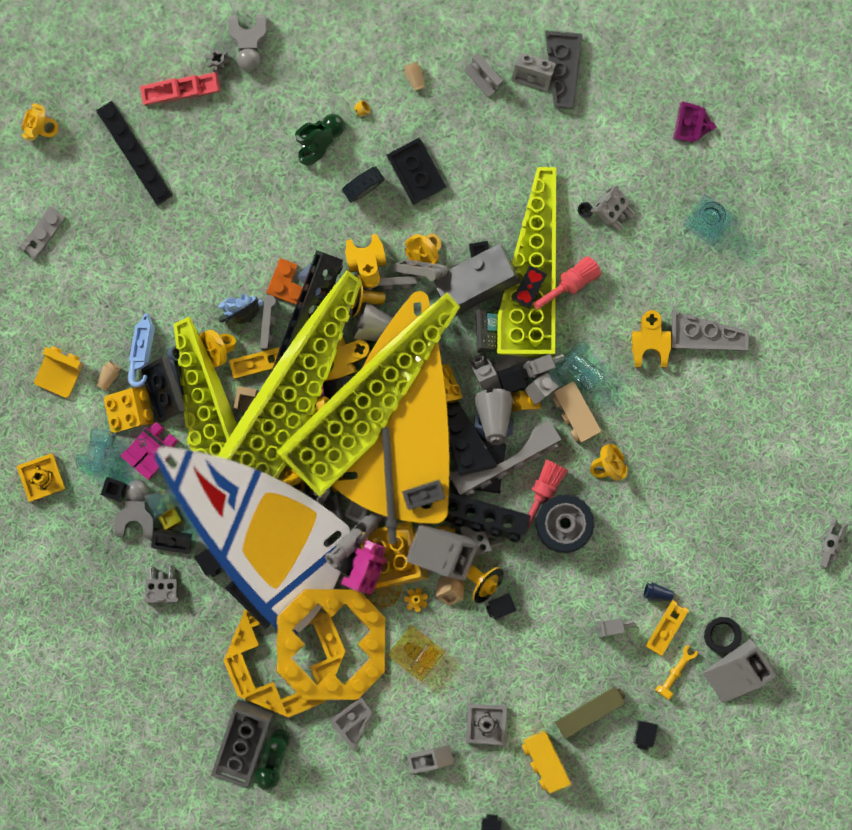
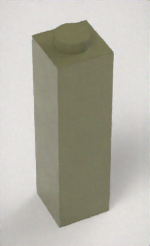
[555,686,626,739]

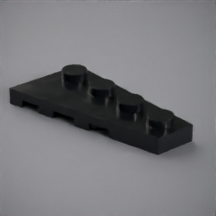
[447,401,497,476]

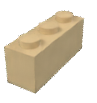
[552,381,602,444]

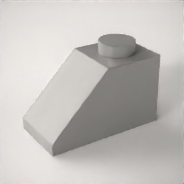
[524,370,563,405]
[407,745,454,774]

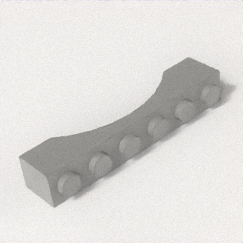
[449,420,561,497]

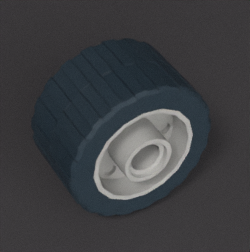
[535,494,595,553]

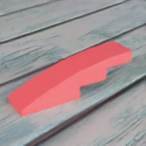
[140,72,221,105]

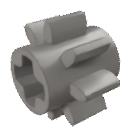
[206,47,230,72]

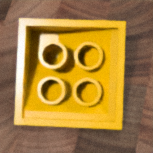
[360,521,430,589]

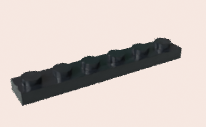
[96,101,173,206]

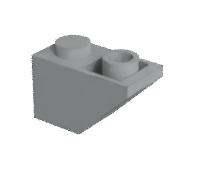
[468,353,502,393]

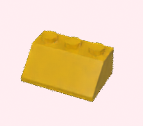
[521,730,571,793]

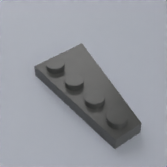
[545,31,583,109]

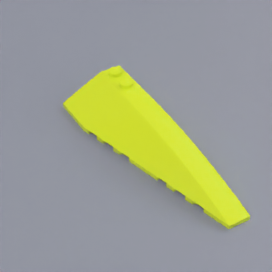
[497,167,556,358]
[173,317,237,456]

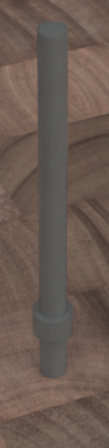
[382,427,398,544]

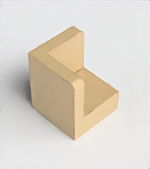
[234,386,258,412]
[436,576,465,606]

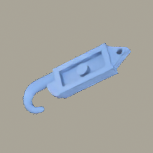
[128,313,155,388]

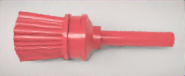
[534,256,602,310]
[527,459,568,532]

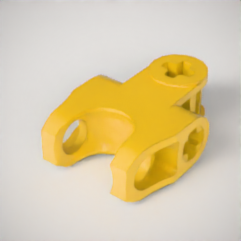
[345,234,387,288]
[631,310,671,368]
[324,336,370,382]

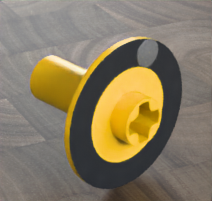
[349,274,386,317]
[466,564,504,604]

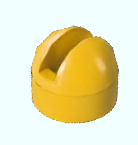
[354,100,370,117]

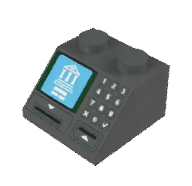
[476,310,499,352]

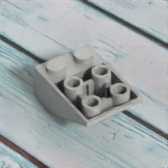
[406,525,478,581]
[703,640,776,703]

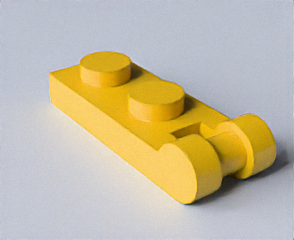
[229,347,280,379]
[645,600,689,656]

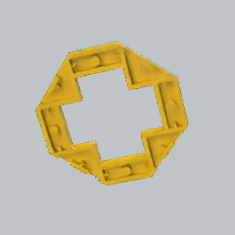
[276,589,385,700]
[223,609,345,717]

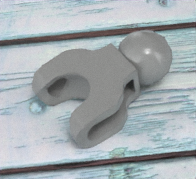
[228,14,267,72]
[115,479,155,539]

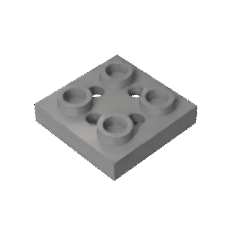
[466,703,507,745]

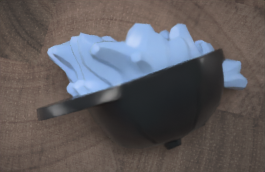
[218,293,264,324]

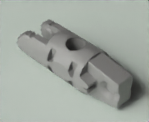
[820,519,849,569]

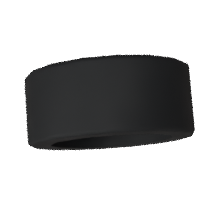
[704,617,742,654]

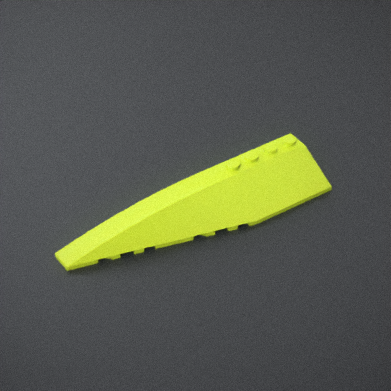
[217,270,362,479]
[276,293,460,497]

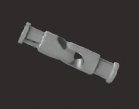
[325,512,387,568]

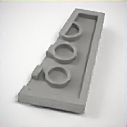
[671,310,749,351]

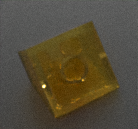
[388,625,445,682]

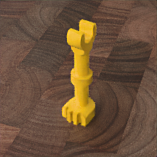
[655,645,698,700]

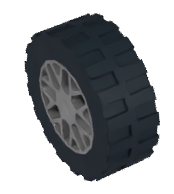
[342,166,385,203]

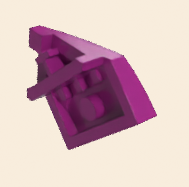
[673,101,717,143]

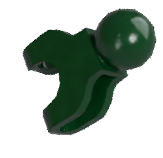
[295,114,345,166]
[255,729,290,790]

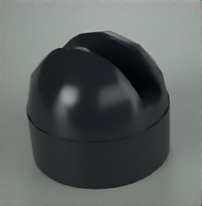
[577,202,593,218]

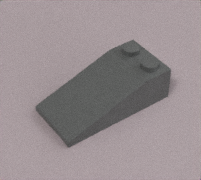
[211,699,274,788]

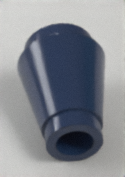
[644,582,674,602]

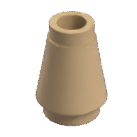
[404,61,425,91]
[97,361,121,390]

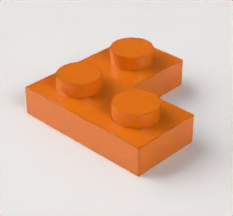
[266,258,302,305]

